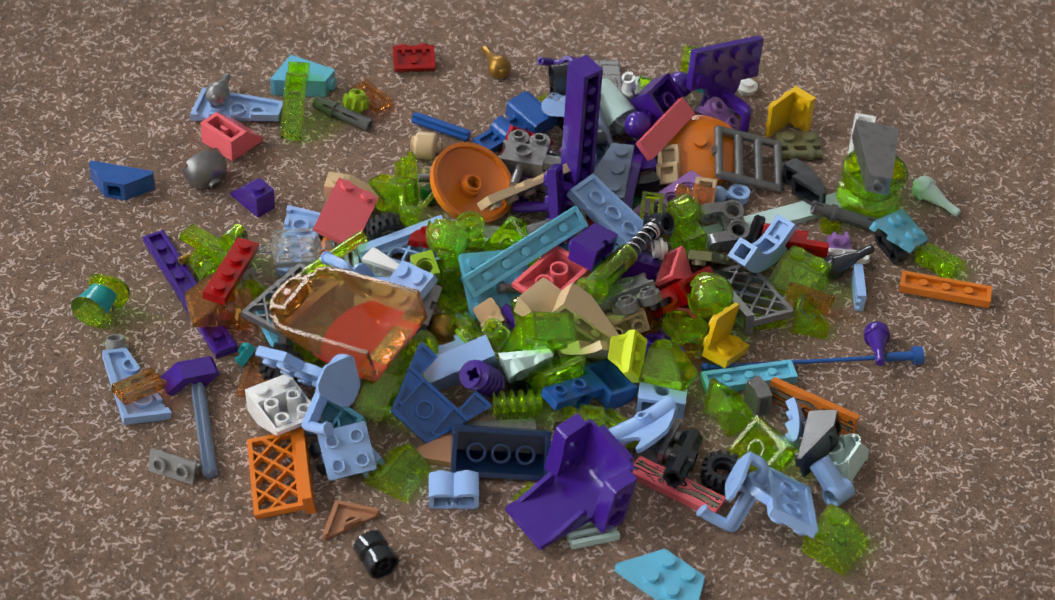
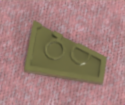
[687,250,731,267]

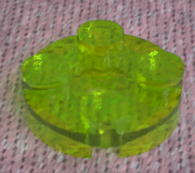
[450,311,491,343]
[661,311,709,345]

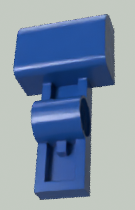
[473,91,558,153]
[541,358,638,411]

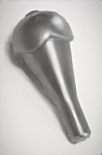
[205,73,231,106]

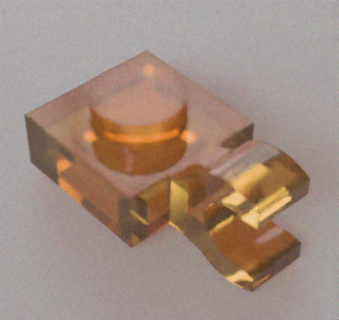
[674,183,715,208]

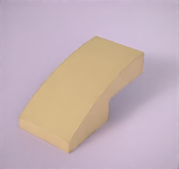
[656,144,681,186]

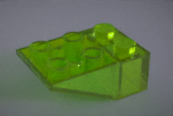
[498,311,577,357]

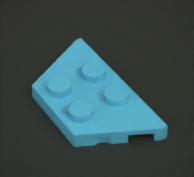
[869,209,929,253]
[614,549,705,600]

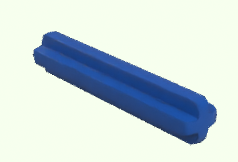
[411,112,471,141]

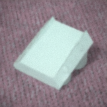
[497,348,553,384]
[827,433,869,483]

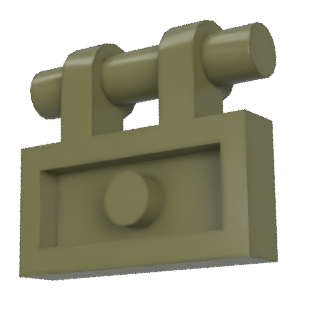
[775,131,823,161]

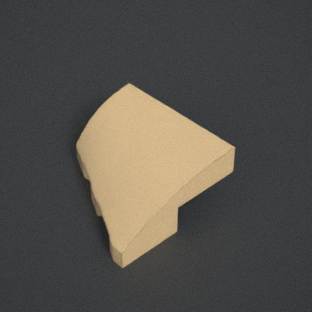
[514,277,561,323]

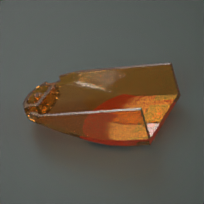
[269,267,428,382]

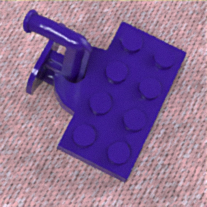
[686,35,764,133]
[512,164,581,246]

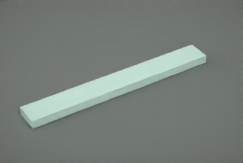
[697,188,864,248]

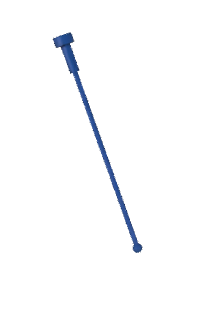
[701,346,924,371]

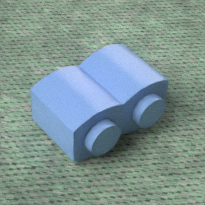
[429,470,479,509]

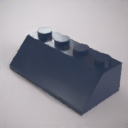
[450,424,552,481]

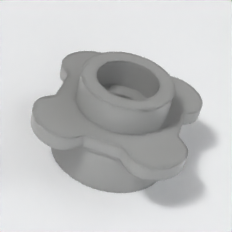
[103,334,129,350]

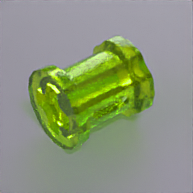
[482,318,511,347]

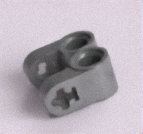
[698,200,750,252]

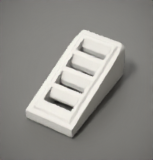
[362,247,400,278]

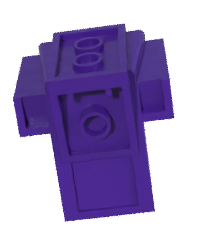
[505,413,637,551]

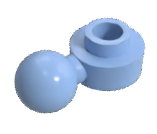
[715,184,750,205]

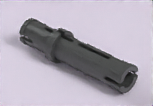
[312,95,373,132]
[810,200,877,231]

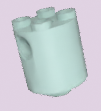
[600,78,636,137]

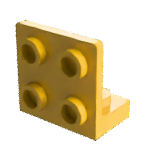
[765,86,816,138]
[702,302,750,368]

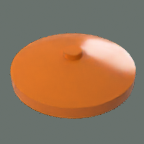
[657,115,735,185]
[430,142,512,226]

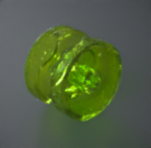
[836,150,909,220]

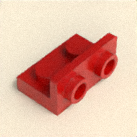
[392,43,436,72]

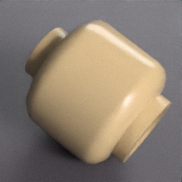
[410,131,442,160]

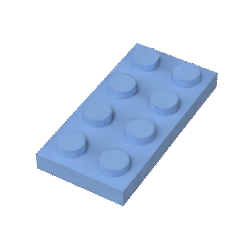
[566,174,651,246]

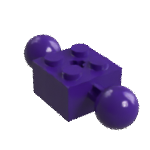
[624,71,692,139]

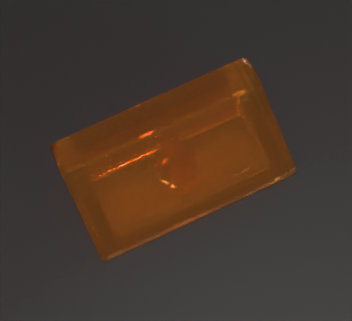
[784,282,836,318]

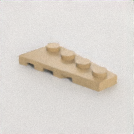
[477,163,570,212]

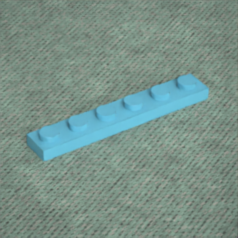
[460,206,588,298]

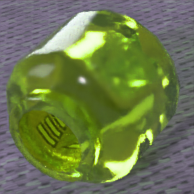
[666,193,699,226]

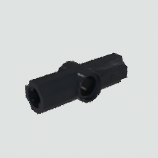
[662,428,704,488]

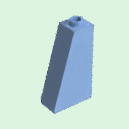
[407,335,500,391]

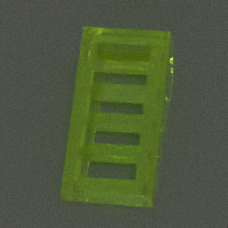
[437,285,470,322]

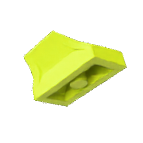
[608,329,647,383]

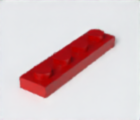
[202,237,259,305]

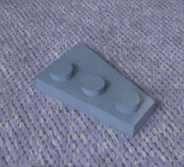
[592,143,634,202]

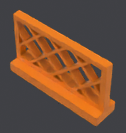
[247,426,316,519]

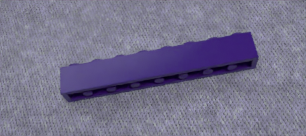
[561,55,603,186]

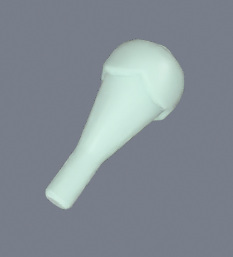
[912,176,961,217]

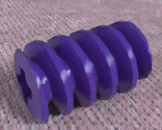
[459,360,506,398]

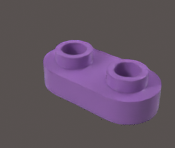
[704,97,739,130]

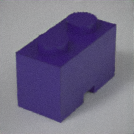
[568,223,618,271]

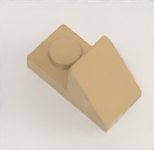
[473,297,507,333]

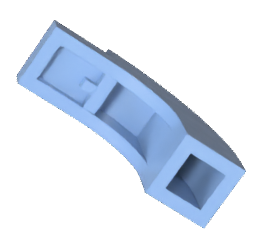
[727,214,798,273]

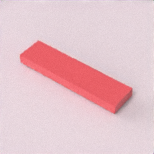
[636,97,695,161]

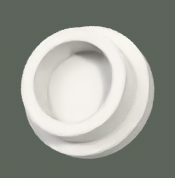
[738,78,758,96]
[651,237,668,260]

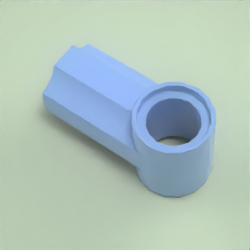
[810,456,855,508]

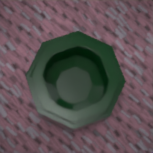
[419,184,437,206]

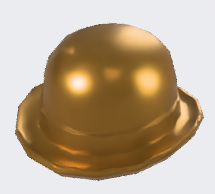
[423,313,462,347]

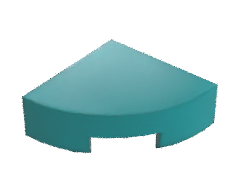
[235,342,256,367]

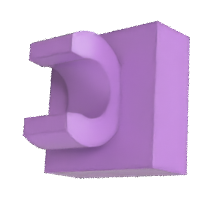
[826,232,852,250]

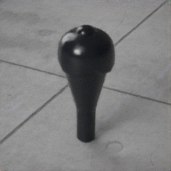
[820,244,875,280]

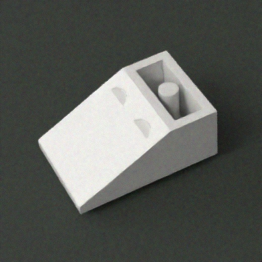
[245,375,321,436]

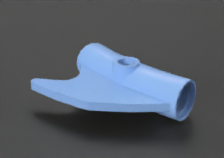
[608,397,679,453]

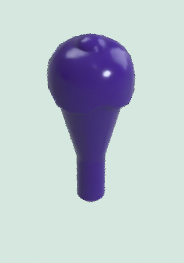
[864,321,890,366]

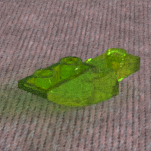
[280,61,310,140]

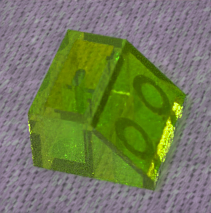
[527,355,586,406]

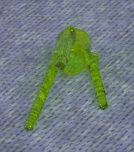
[398,192,434,227]

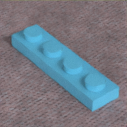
[700,359,798,395]

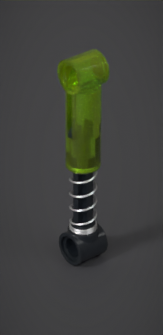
[576,212,675,300]

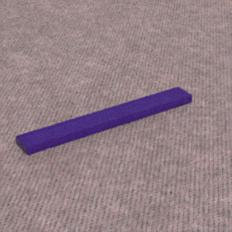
[143,230,238,359]

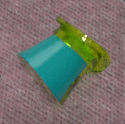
[71,274,130,328]

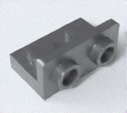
[634,420,683,466]

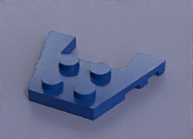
[390,342,492,444]

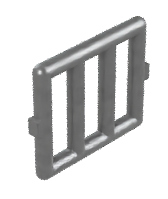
[711,125,784,193]

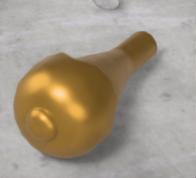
[481,45,511,79]

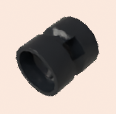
[353,530,399,579]

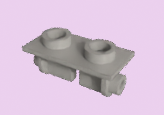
[148,448,202,485]

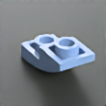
[785,397,806,449]

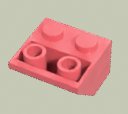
[201,112,263,162]

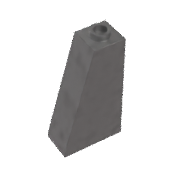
[852,119,899,195]

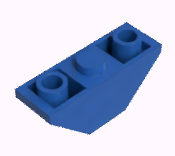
[89,160,155,200]

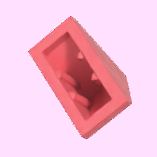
[655,246,692,287]

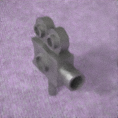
[498,129,561,189]
[594,273,662,315]

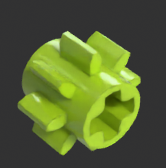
[342,89,370,114]

